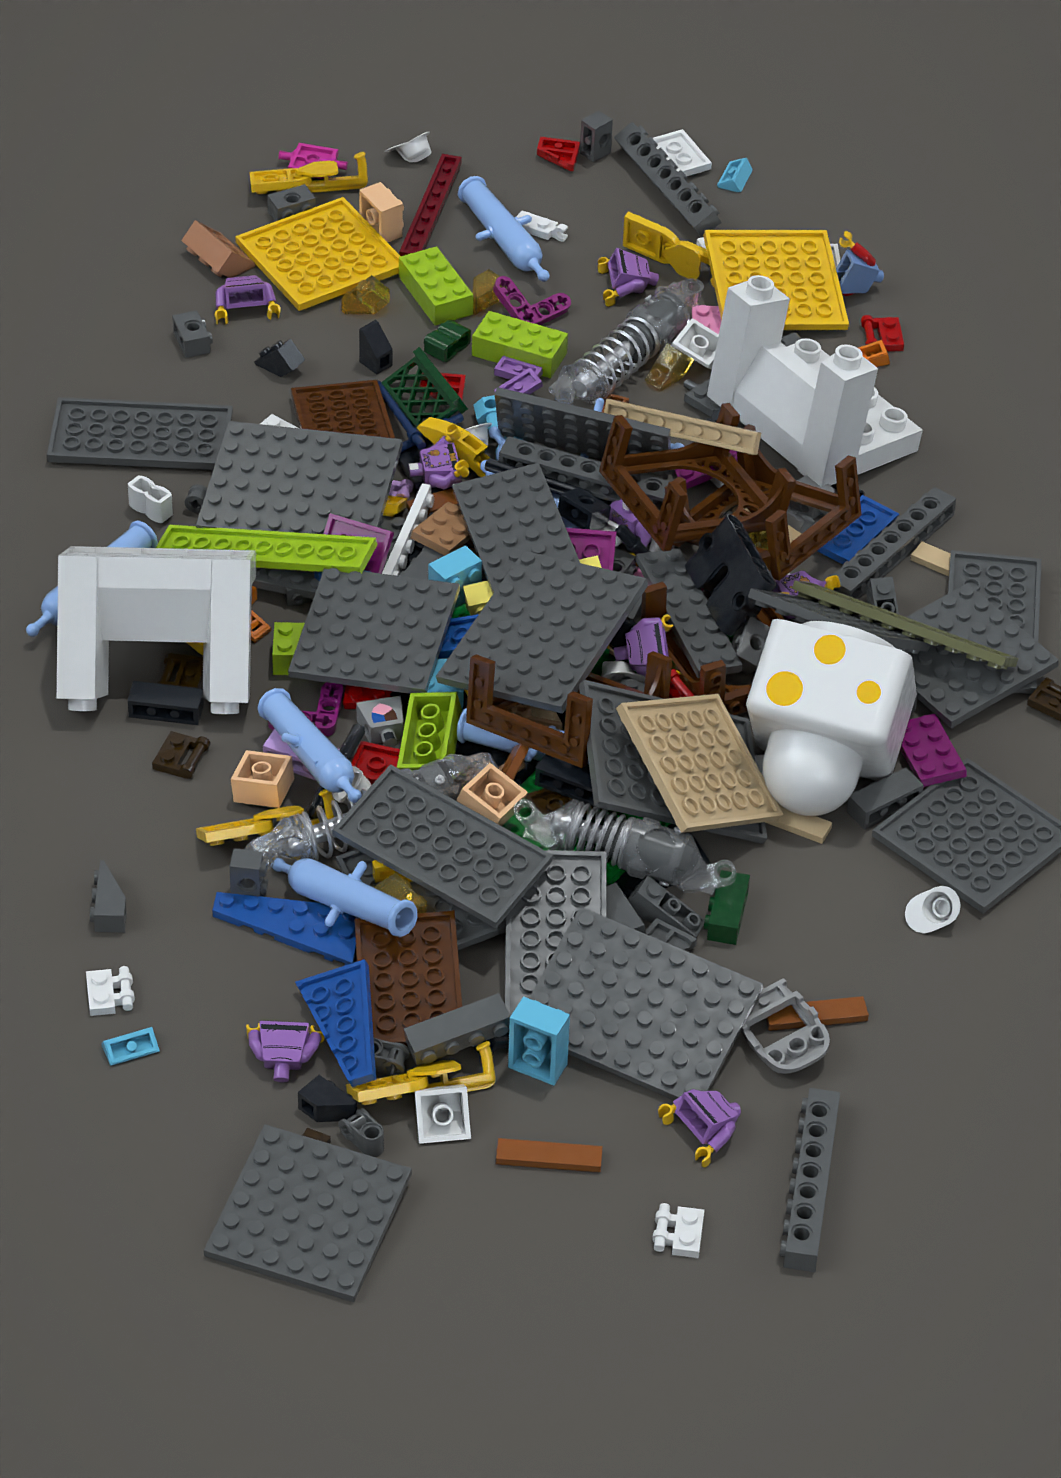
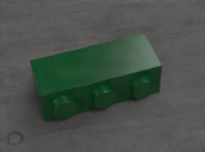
[704,870,750,945]

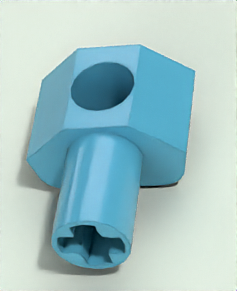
[473,395,503,436]

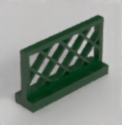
[381,347,468,433]

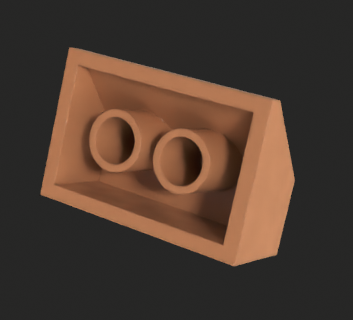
[181,220,256,278]

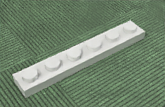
[382,483,434,576]

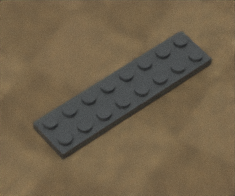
[636,549,742,678]

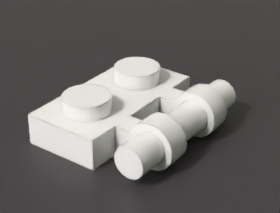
[86,966,135,1016]
[652,1203,704,1258]

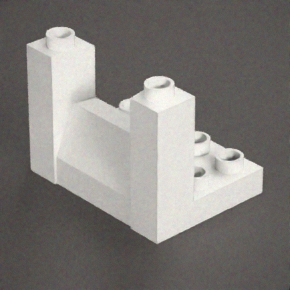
[707,275,923,487]
[57,546,256,714]

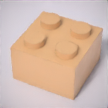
[359,182,404,242]
[231,750,294,808]
[456,763,528,826]

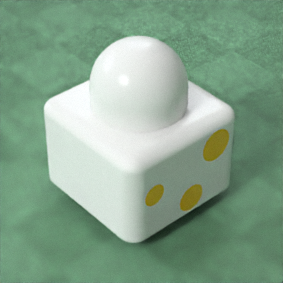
[746,619,917,816]

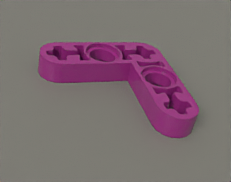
[493,276,571,325]
[268,682,343,737]

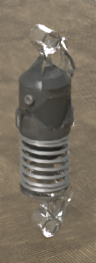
[513,799,737,895]

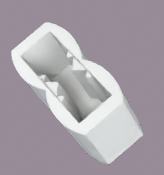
[128,475,173,523]

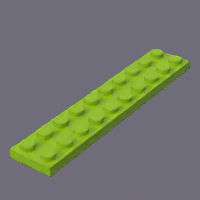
[156,525,377,574]

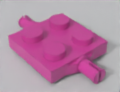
[279,143,348,179]

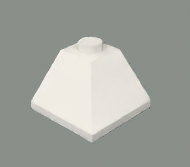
[671,318,719,369]
[415,1084,471,1144]

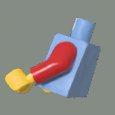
[836,231,884,296]

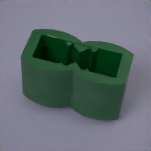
[423,320,471,362]

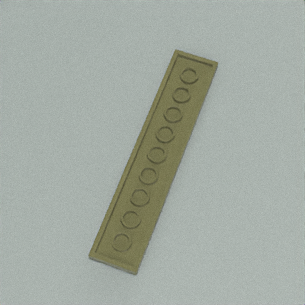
[792,580,1019,670]

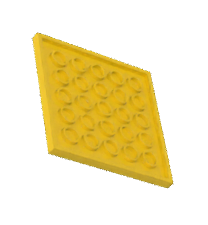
[235,197,401,311]
[703,230,849,330]

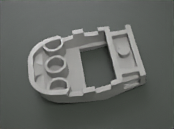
[741,978,830,1074]

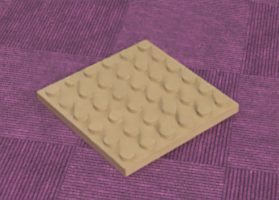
[616,694,783,833]

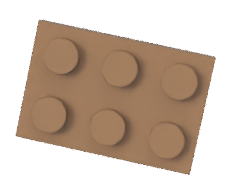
[410,502,471,556]

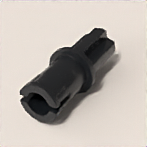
[615,524,651,556]

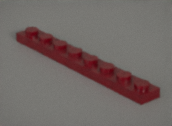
[399,154,462,256]

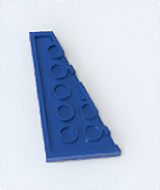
[212,892,358,965]
[295,959,376,1087]

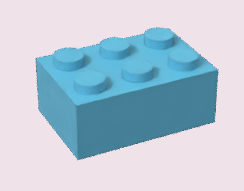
[508,996,570,1085]

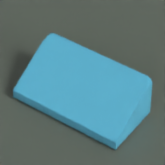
[717,158,753,192]
[102,1027,160,1066]

